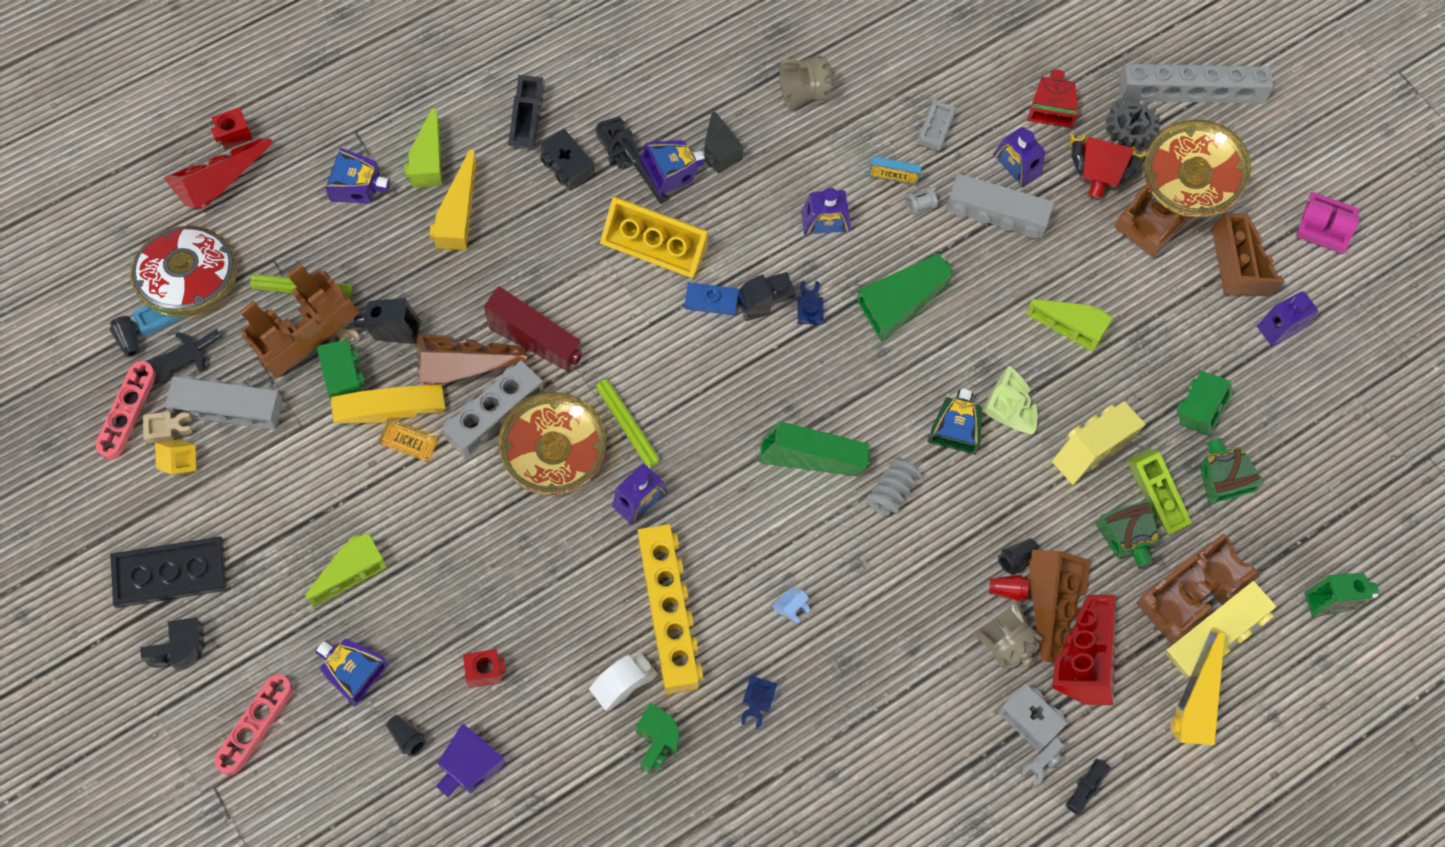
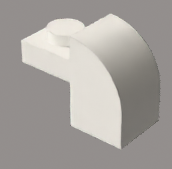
[589,653,658,711]

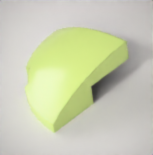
[982,366,1038,434]

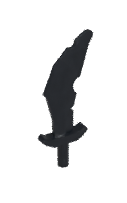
[116,329,222,426]

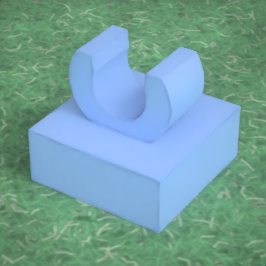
[772,588,810,623]

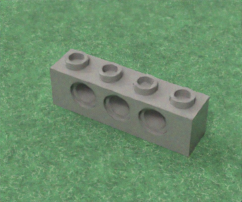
[442,360,544,459]

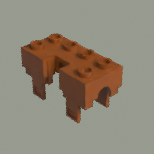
[1114,163,1208,258]
[239,264,360,379]
[1136,534,1259,645]

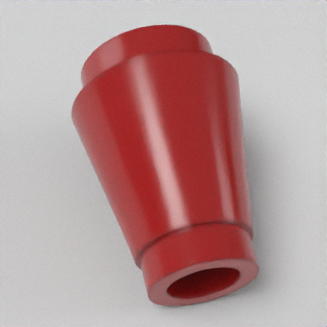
[989,575,1029,602]

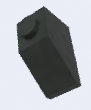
[703,111,743,174]

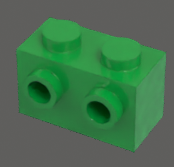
[317,339,366,399]
[1177,370,1233,436]

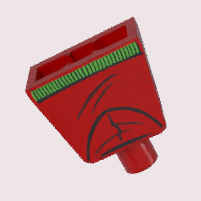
[1027,69,1078,129]

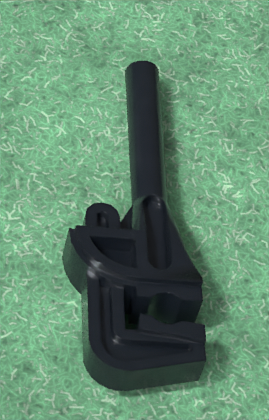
[596,116,668,204]

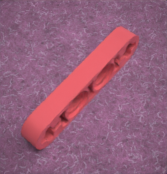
[95,361,156,459]
[214,674,293,776]

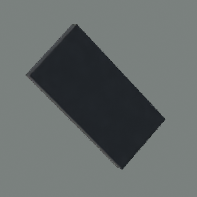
[110,536,227,608]

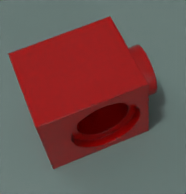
[210,107,253,150]
[463,649,506,688]

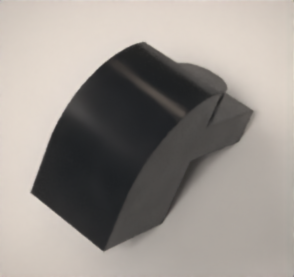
[738,272,796,322]
[140,617,204,672]

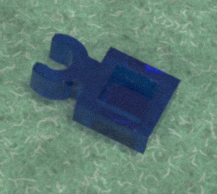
[797,281,824,325]
[741,676,777,730]

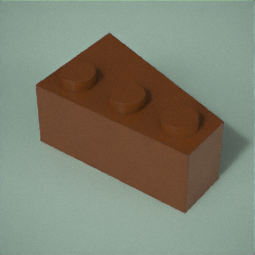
[1211,213,1285,296]

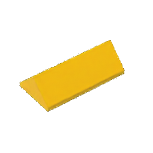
[600,196,709,279]

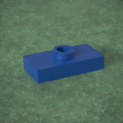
[685,282,739,316]

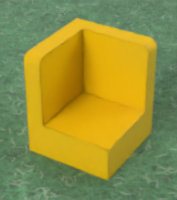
[155,439,196,475]

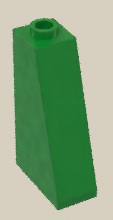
[856,253,952,342]
[759,421,871,477]

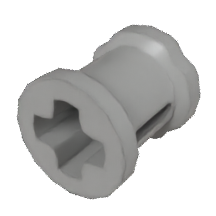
[905,186,937,215]

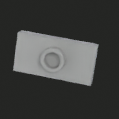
[917,100,957,151]

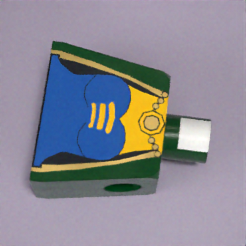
[927,389,982,455]

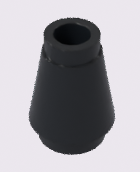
[109,316,140,357]
[998,538,1039,573]
[386,715,426,757]

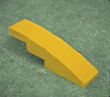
[330,385,445,423]

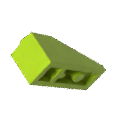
[404,108,443,188]
[1026,299,1113,352]
[1126,448,1192,535]
[305,532,387,608]

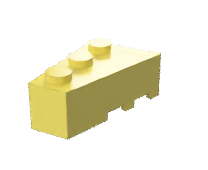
[1052,401,1146,485]

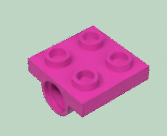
[1295,192,1360,254]

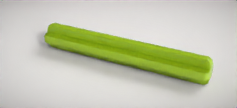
[250,274,353,299]
[596,379,660,468]

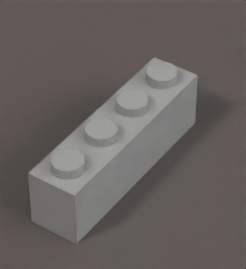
[946,173,1054,239]
[165,375,283,430]

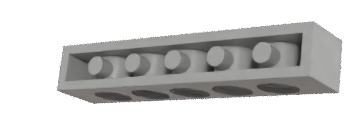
[1119,64,1273,104]

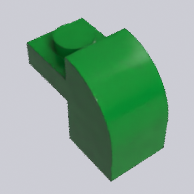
[635,703,679,775]

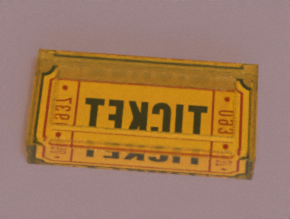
[378,418,439,463]

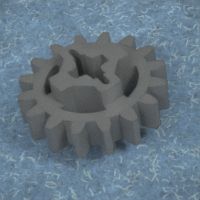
[1106,98,1161,150]

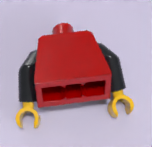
[1069,133,1146,200]

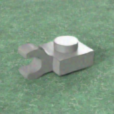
[1020,738,1065,788]

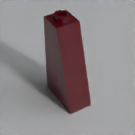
[484,286,583,372]

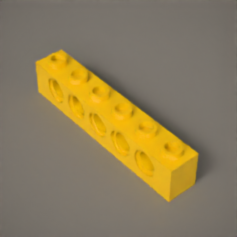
[638,524,703,695]

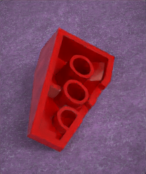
[164,138,273,210]
[1052,595,1116,705]

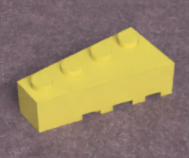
[1165,581,1276,679]

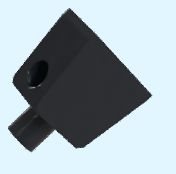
[354,298,421,344]

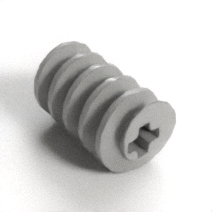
[866,457,922,516]

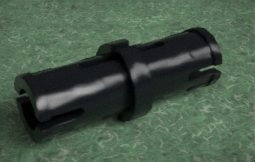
[1065,758,1111,816]

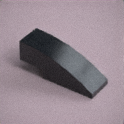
[508,75,545,149]

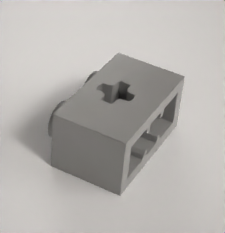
[998,683,1067,753]

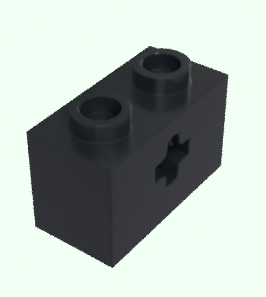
[540,128,595,191]

